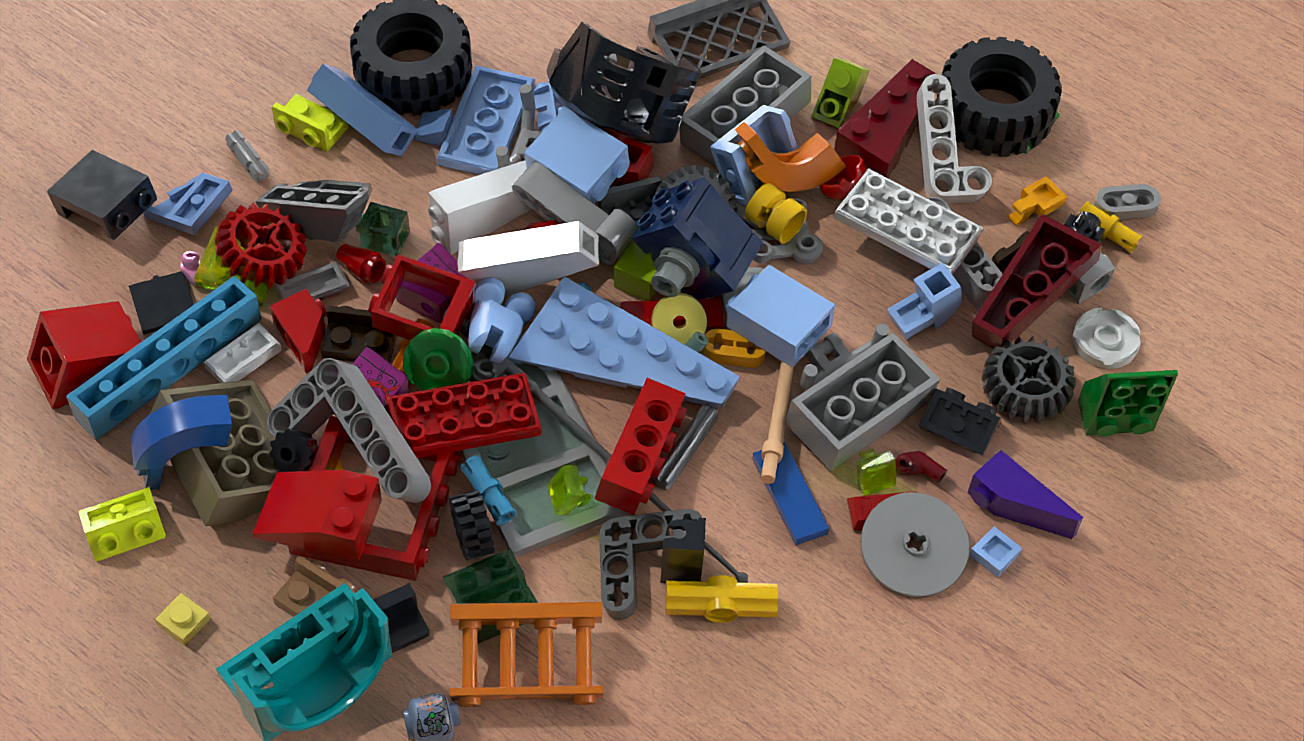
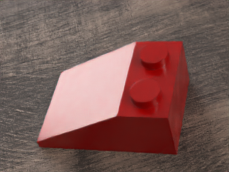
[252,470,382,562]

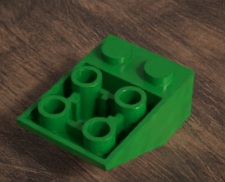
[1078,370,1178,437]

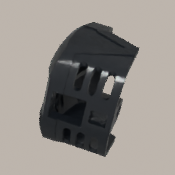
[546,22,702,144]

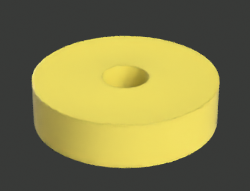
[652,293,707,344]

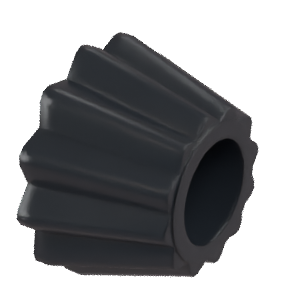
[269,428,319,472]

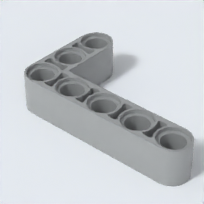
[267,358,431,503]

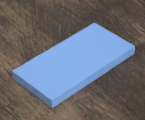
[437,65,535,175]

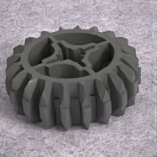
[981,336,1076,424]

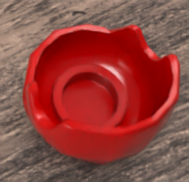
[819,155,866,201]

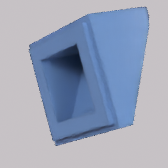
[413,109,453,146]

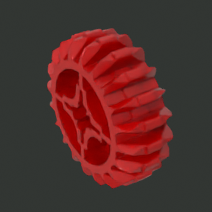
[214,202,307,290]

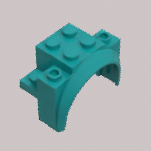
[216,583,393,741]

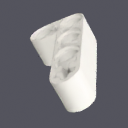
[917,74,992,204]

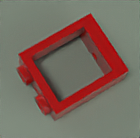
[368,254,475,340]

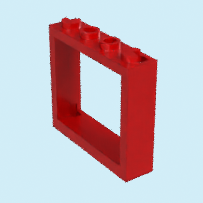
[288,415,459,581]

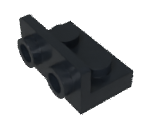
[919,387,1001,457]

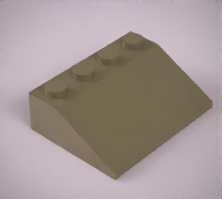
[150,379,280,527]

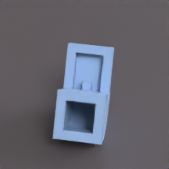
[887,262,962,340]

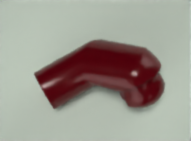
[894,451,948,484]

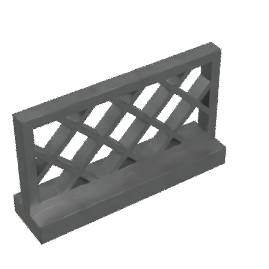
[647,0,791,79]

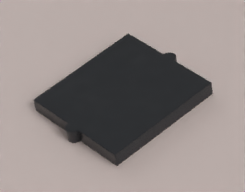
[129,271,194,335]

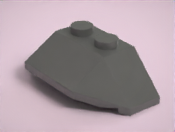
[255,180,373,243]

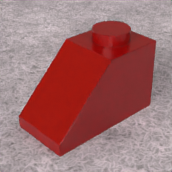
[270,288,327,373]

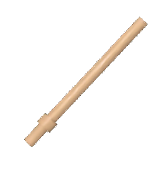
[761,361,795,484]

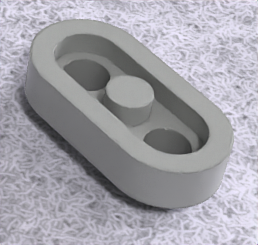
[1094,184,1161,220]

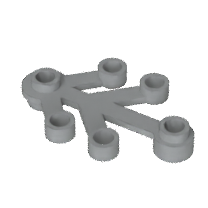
[735,184,823,264]

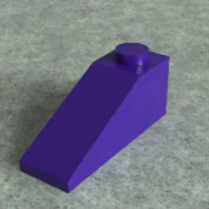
[967,450,1083,539]

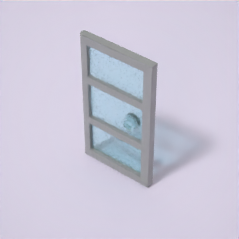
[460,333,627,559]

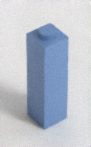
[307,64,418,156]

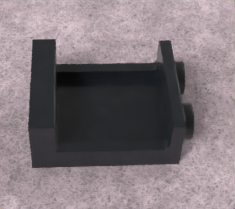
[47,150,157,240]

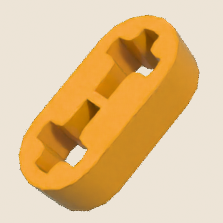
[702,329,766,368]

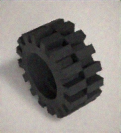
[449,490,495,561]

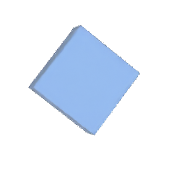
[969,526,1022,578]

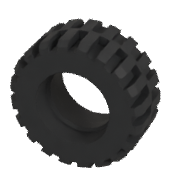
[350,0,472,116]
[936,37,1062,157]

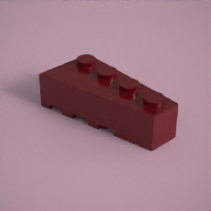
[834,59,937,179]
[972,214,1102,349]

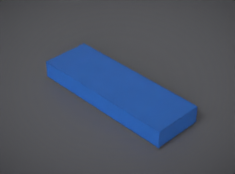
[752,442,829,546]

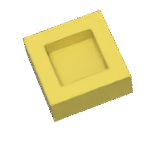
[155,593,210,646]

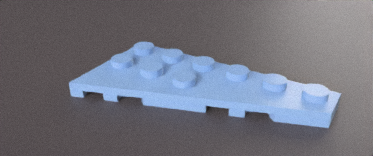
[508,276,740,409]

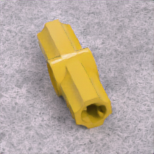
[665,575,778,623]

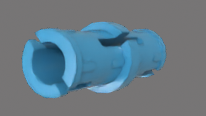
[460,455,517,525]

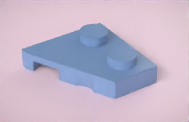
[143,172,233,235]

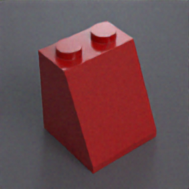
[27,301,143,410]

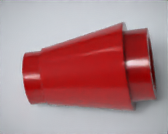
[336,243,386,283]

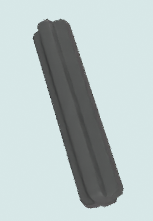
[653,404,719,490]

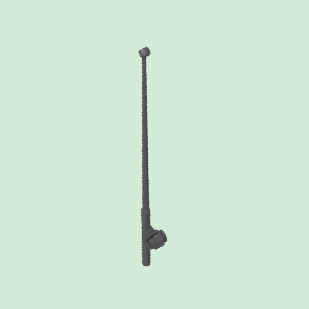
[443,309,748,583]

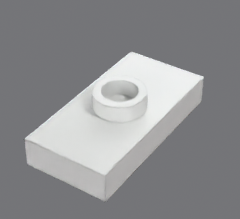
[204,323,282,383]

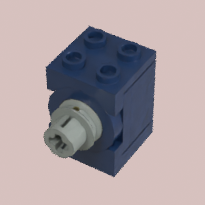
[631,177,763,299]

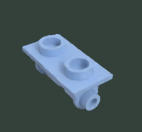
[534,79,565,132]

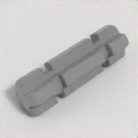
[225,130,270,182]

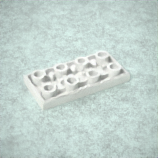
[834,168,983,275]

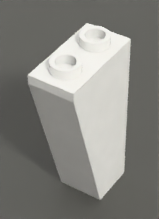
[428,160,532,255]
[457,221,599,297]

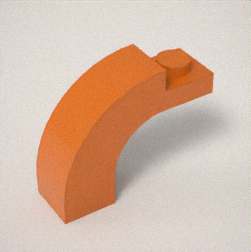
[734,121,846,192]

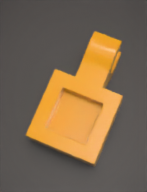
[1008,176,1068,226]

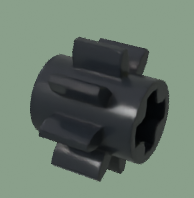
[1063,212,1105,243]

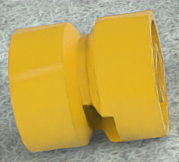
[745,183,808,244]

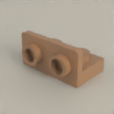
[273,556,357,617]

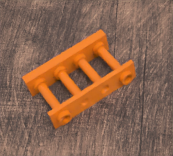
[450,602,604,707]

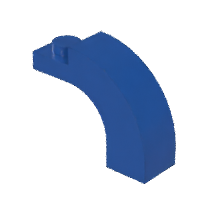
[130,395,232,490]

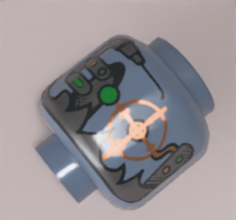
[403,692,461,741]

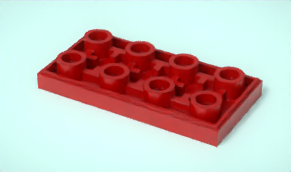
[387,373,542,458]

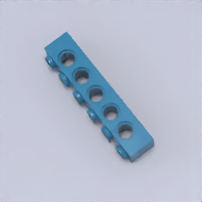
[66,276,262,440]

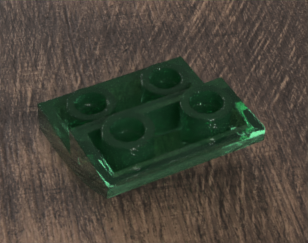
[443,548,538,644]

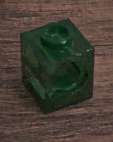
[356,202,410,256]

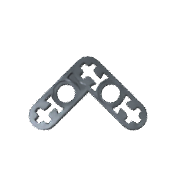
[599,509,706,620]

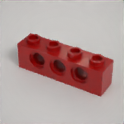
[594,378,687,515]

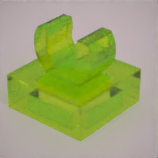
[857,448,896,496]
[547,465,593,515]

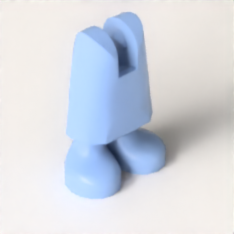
[468,277,536,364]

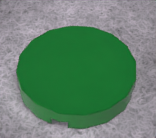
[403,328,473,391]

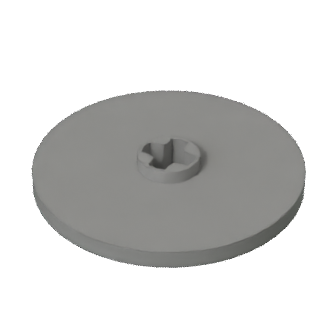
[860,492,969,598]

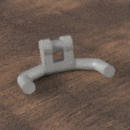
[495,84,542,169]
[800,323,889,390]

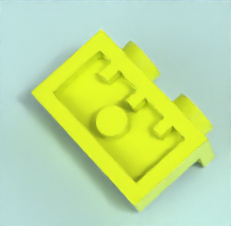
[271,94,349,152]
[78,487,166,561]

